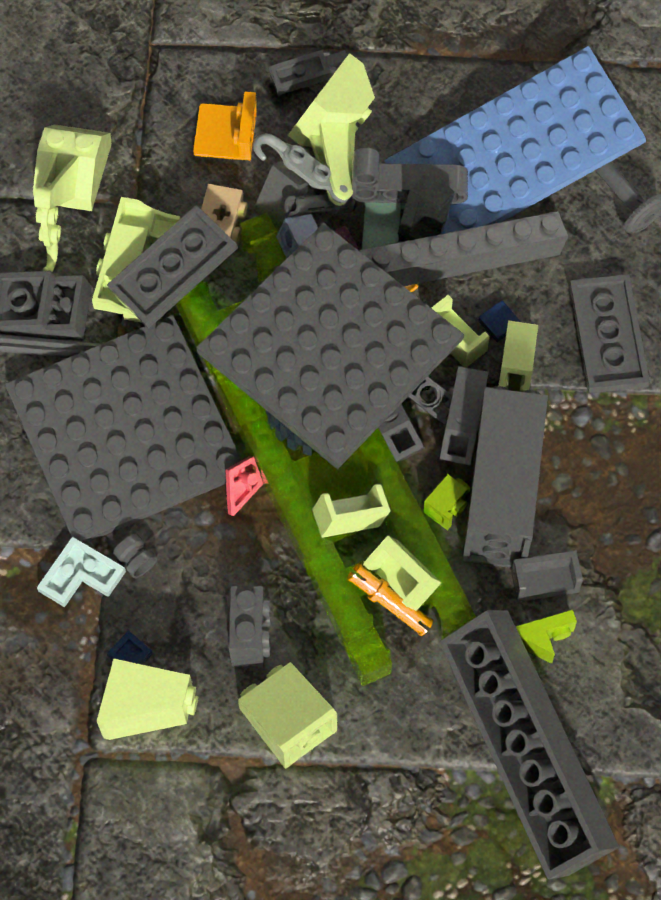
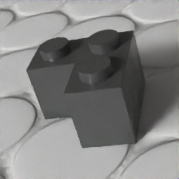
[253,148,326,231]

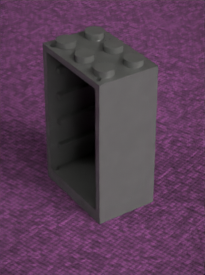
[462,386,548,568]

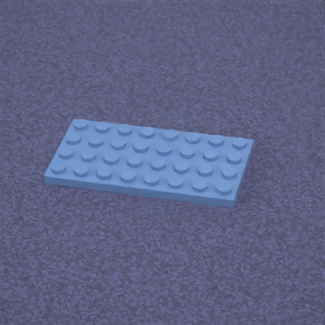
[384,46,646,234]

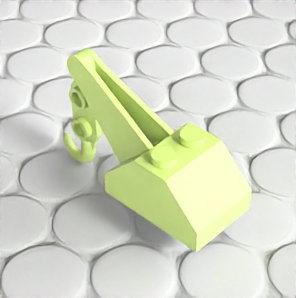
[33,124,112,273]

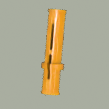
[347,563,433,636]

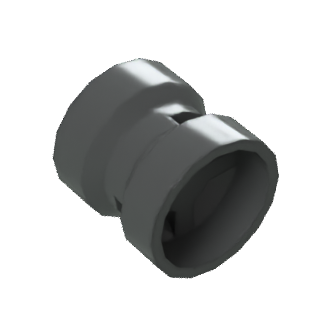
[113,534,158,578]

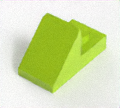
[516,610,577,663]

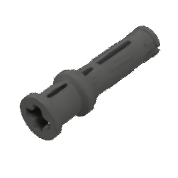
[284,190,358,216]

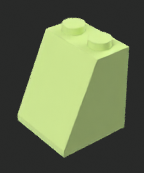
[97,659,198,740]
[238,662,337,769]

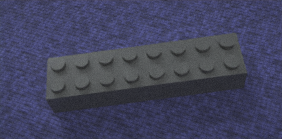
[440,610,619,880]

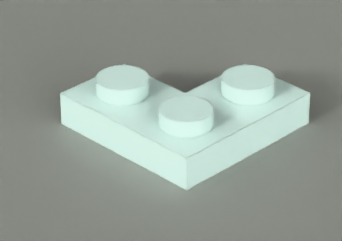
[37,537,126,607]

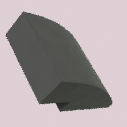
[0,271,92,340]

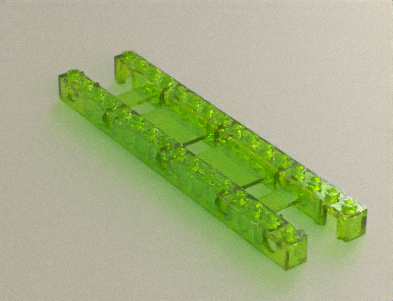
[176,212,476,687]

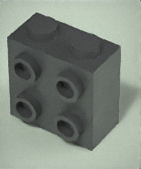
[229,586,271,668]

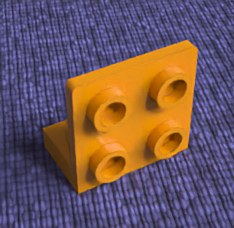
[193,92,257,161]

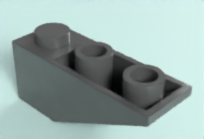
[440,366,489,465]
[378,403,426,463]

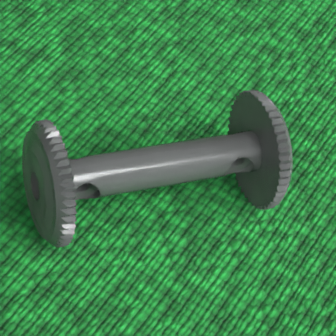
[595,162,661,233]

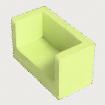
[432,295,490,368]
[312,484,390,538]
[363,536,442,611]

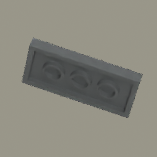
[107,205,238,328]
[569,274,650,393]

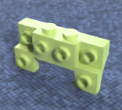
[92,197,180,323]

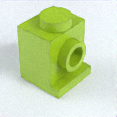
[423,474,471,531]

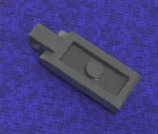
[268,50,347,96]

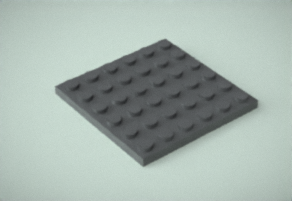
[196,223,464,469]
[5,315,241,544]

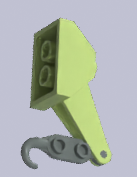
[253,53,375,206]

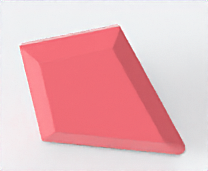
[225,456,264,516]

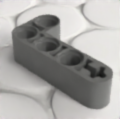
[352,148,468,204]

